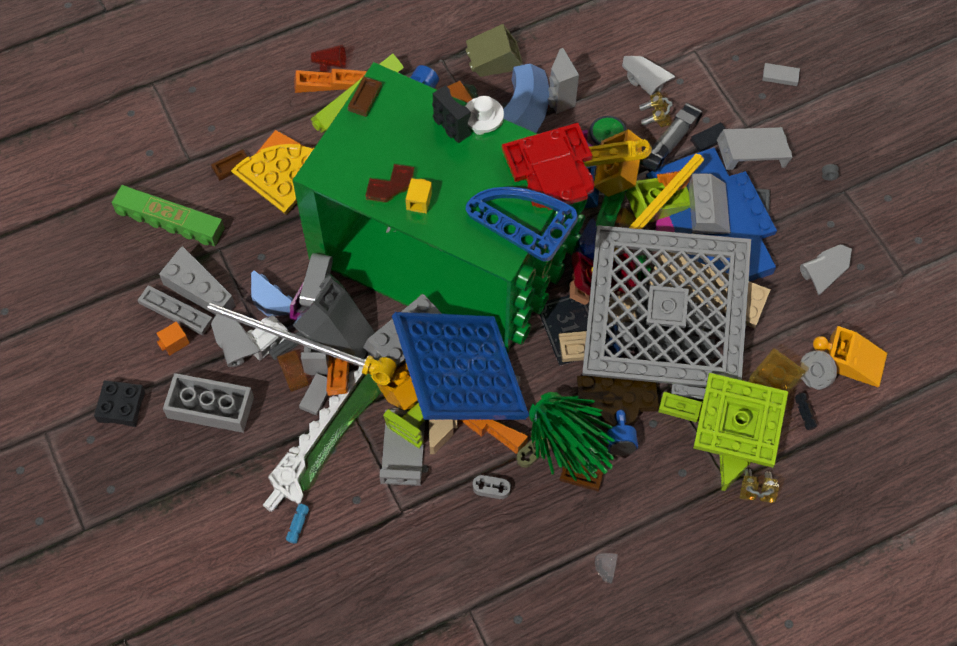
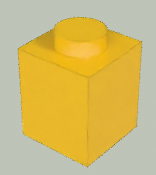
[406,178,432,214]

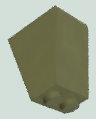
[466,24,523,77]

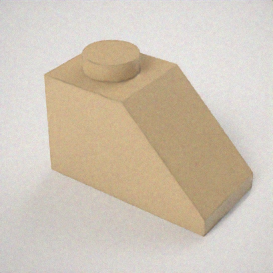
[429,420,457,454]

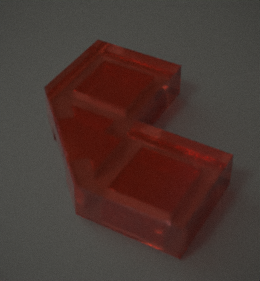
[365,164,414,202]

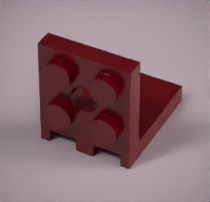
[571,251,638,297]

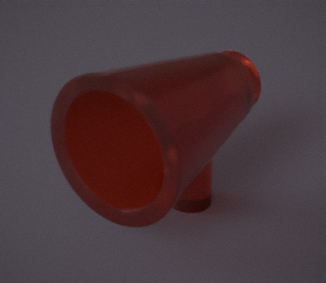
[311,44,346,72]

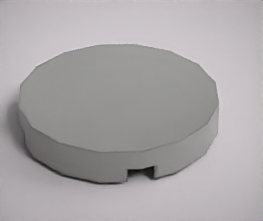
[799,350,837,390]

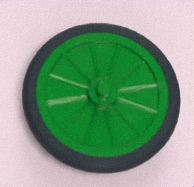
[589,116,627,145]

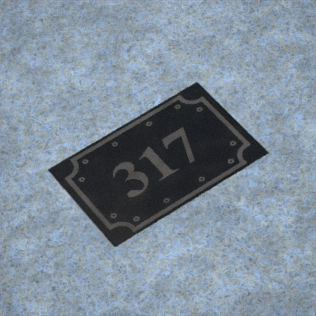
[540,295,589,366]

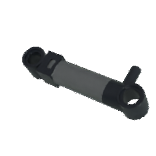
[639,103,703,173]

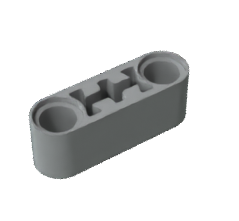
[299,253,333,307]

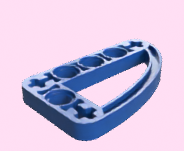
[466,187,578,261]

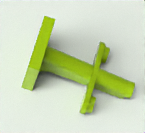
[383,402,425,449]

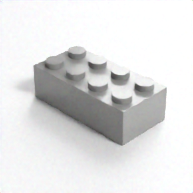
[363,294,442,369]
[163,373,254,433]

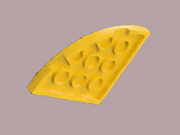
[231,144,314,215]

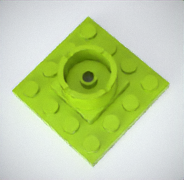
[693,373,788,468]

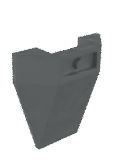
[293,273,375,359]

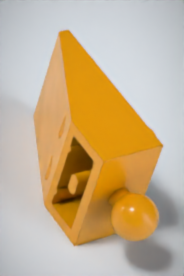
[813,326,887,387]

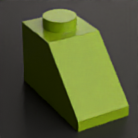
[719,455,750,491]

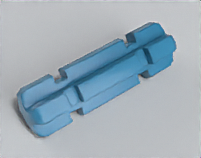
[286,504,309,544]

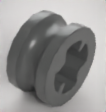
[822,164,839,181]

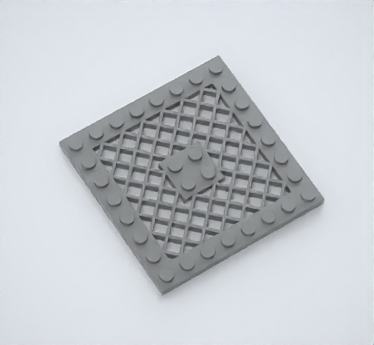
[582,225,751,387]

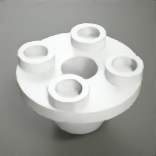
[465,96,504,135]

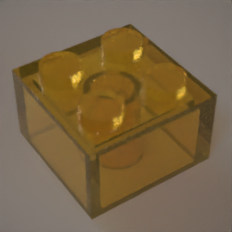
[748,348,806,398]

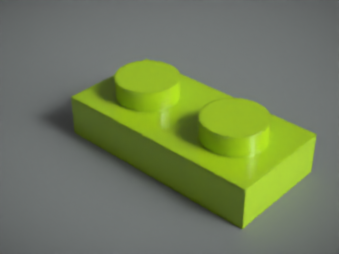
[658,392,702,423]

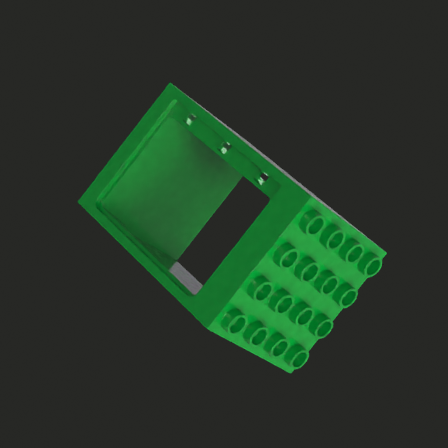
[292,62,587,354]

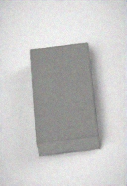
[762,63,800,86]
[299,373,328,416]

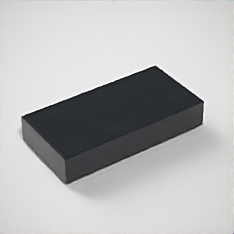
[690,122,726,152]

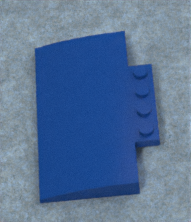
[646,148,777,282]

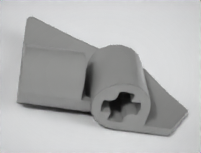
[622,56,675,97]
[800,244,852,295]
[211,314,260,367]

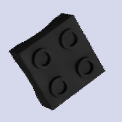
[432,85,471,143]
[94,380,145,427]

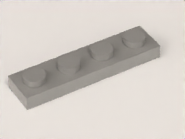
[138,285,213,336]

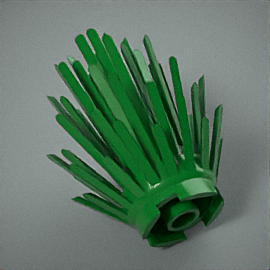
[529,392,615,481]

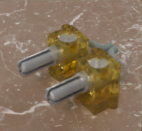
[639,91,673,128]
[739,469,779,503]

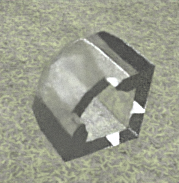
[595,553,618,584]

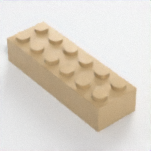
[648,252,770,329]

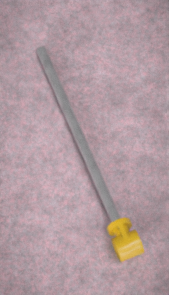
[207,303,397,385]

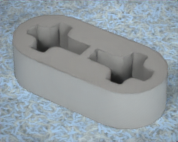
[473,475,510,499]

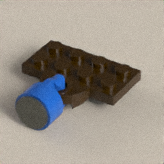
[577,376,659,456]

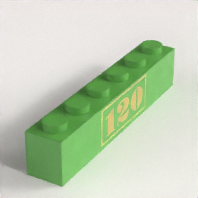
[112,185,225,246]

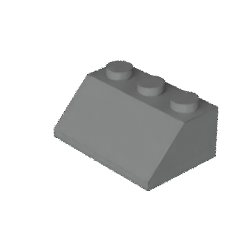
[548,48,579,114]
[689,174,730,234]

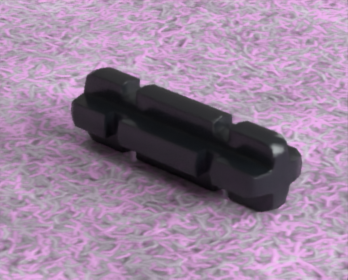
[795,393,817,430]

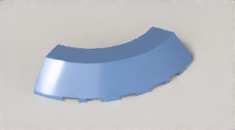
[503,64,549,133]

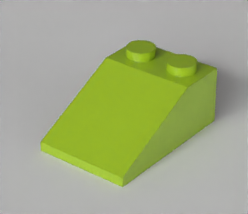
[626,178,690,223]

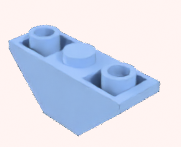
[251,271,293,316]

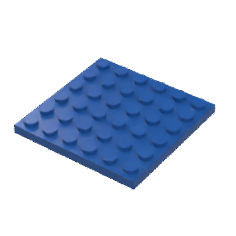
[392,312,529,420]

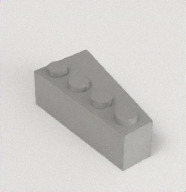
[159,246,235,315]

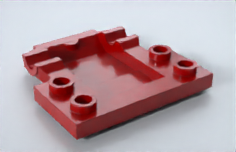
[501,123,594,211]

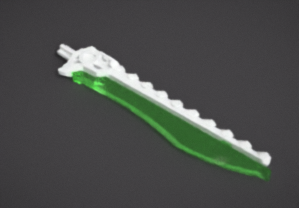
[263,353,381,512]

